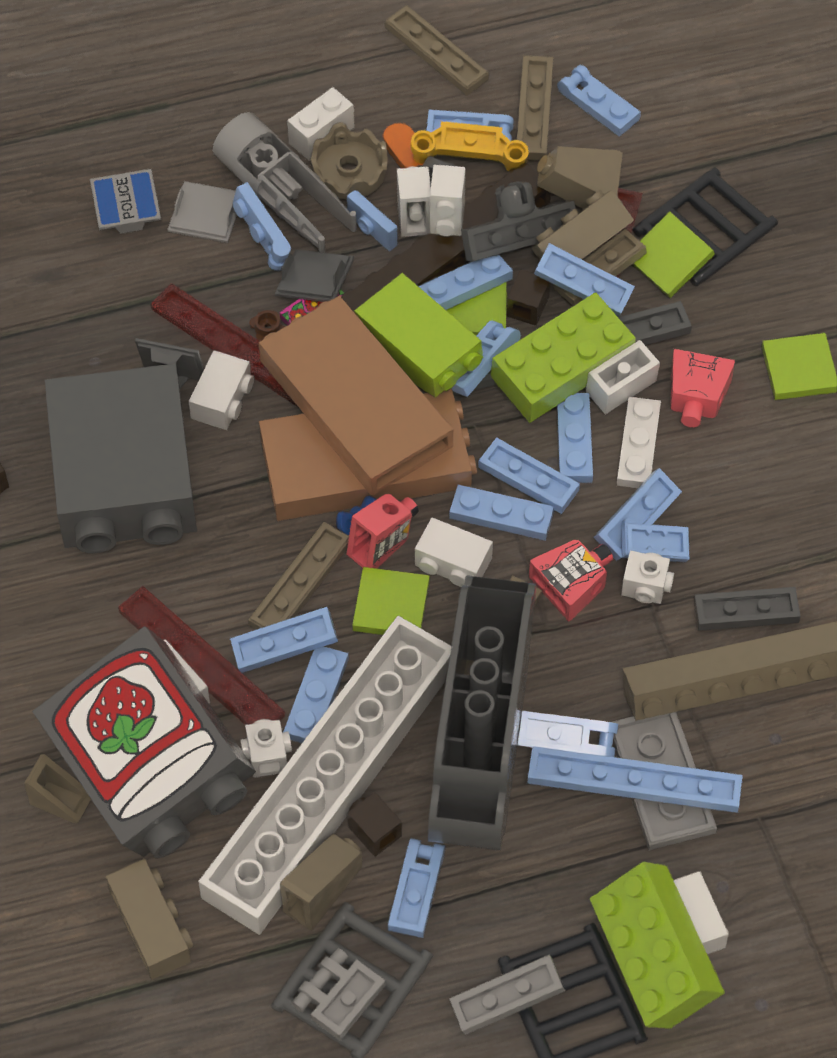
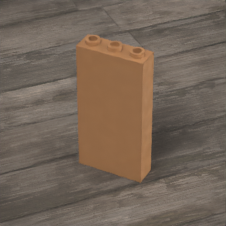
[259,295,453,496]
[259,389,477,521]

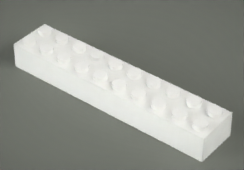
[198,616,451,935]

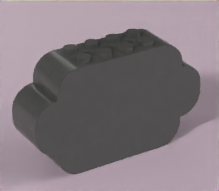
[428,575,536,851]

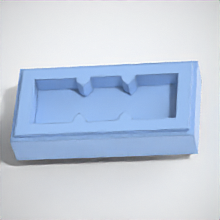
[347,190,398,251]
[621,523,689,562]

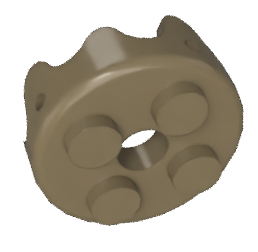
[310,122,388,199]

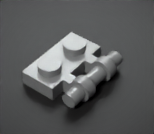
[291,948,386,1040]

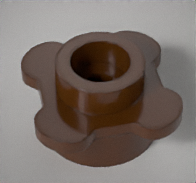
[250,310,285,342]

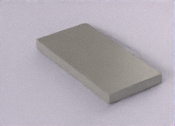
[612,712,717,850]

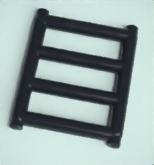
[633,167,778,287]
[497,923,648,1058]

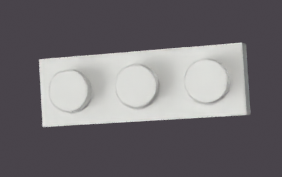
[617,397,661,488]

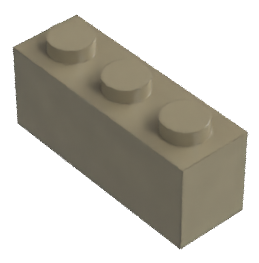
[532,190,634,260]
[105,859,194,980]

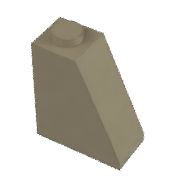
[537,146,623,209]
[280,834,363,931]

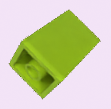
[354,273,483,398]

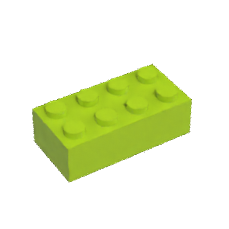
[491,292,636,423]
[589,862,725,1029]

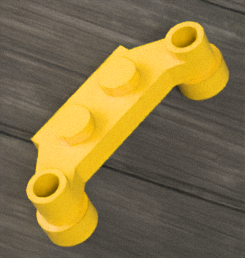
[410,121,529,171]

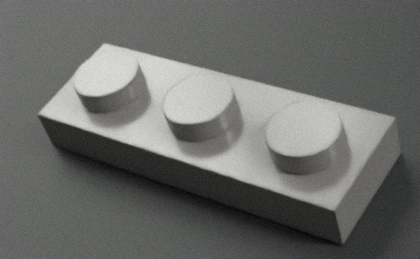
[449,955,565,1035]

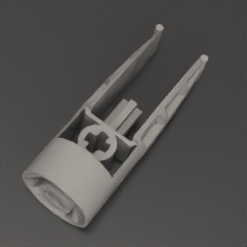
[212,112,357,253]

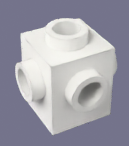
[621,550,674,604]
[240,719,292,778]

